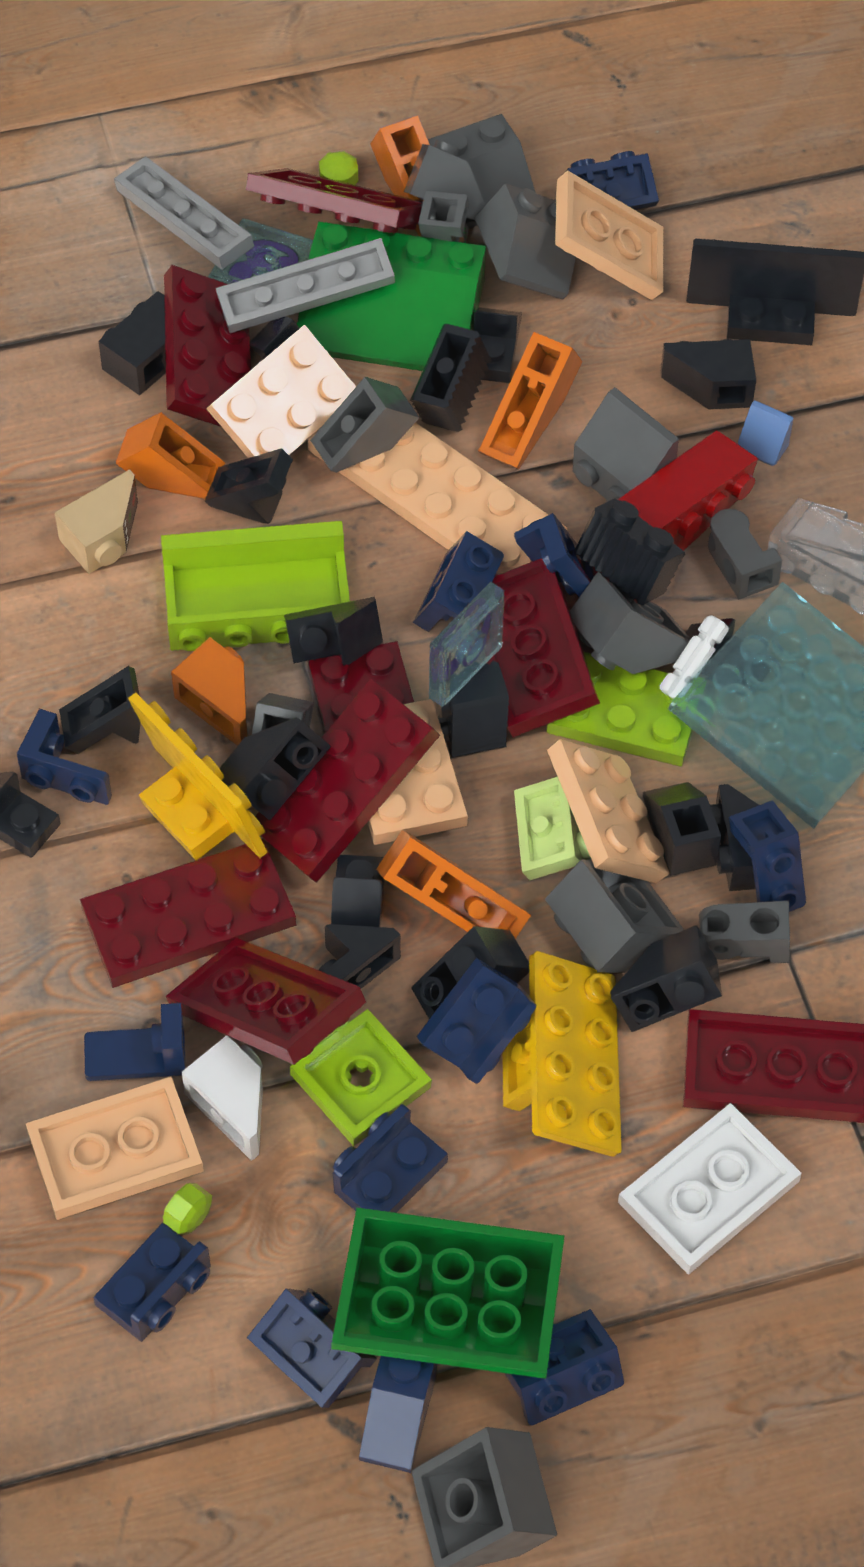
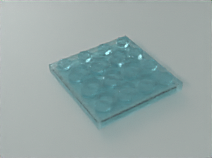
[668,582,864,829]

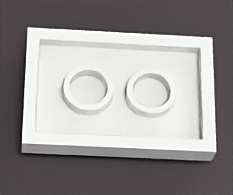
[618,1103,802,1275]

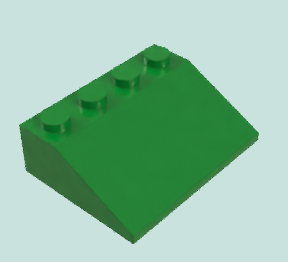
[297,221,486,371]
[331,1207,565,1379]

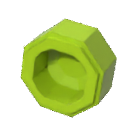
[319,151,359,185]
[163,1183,212,1235]

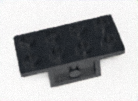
[686,239,864,345]

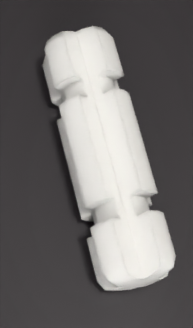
[660,615,729,701]

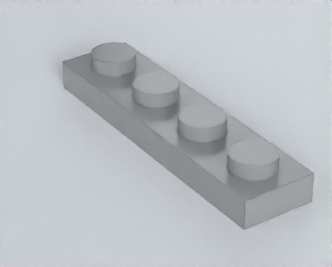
[114,156,254,270]
[216,238,395,333]

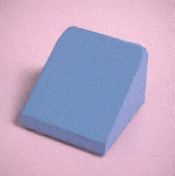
[738,400,793,466]

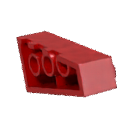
[593,430,758,575]

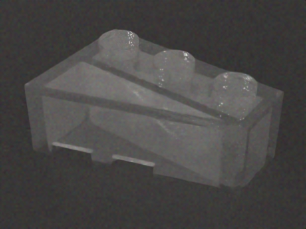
[767,498,864,615]

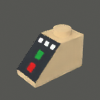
[55,469,138,574]

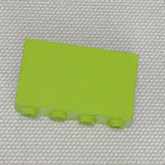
[161,521,350,651]

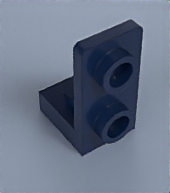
[17,709,112,805]
[729,800,806,912]
[84,1003,186,1081]

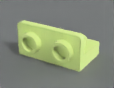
[514,777,591,880]

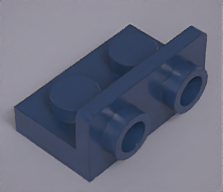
[566,151,659,210]
[514,513,595,597]
[413,531,504,632]
[416,957,536,1084]
[333,1104,448,1213]
[93,1222,211,1342]
[247,1288,377,1408]
[504,1309,624,1425]

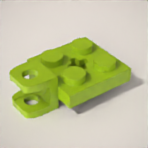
[290,1009,432,1146]

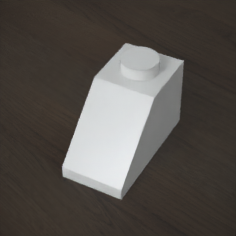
[182,1035,263,1161]

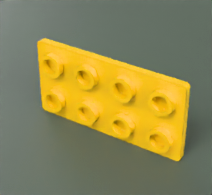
[128,692,268,860]
[502,951,622,1157]

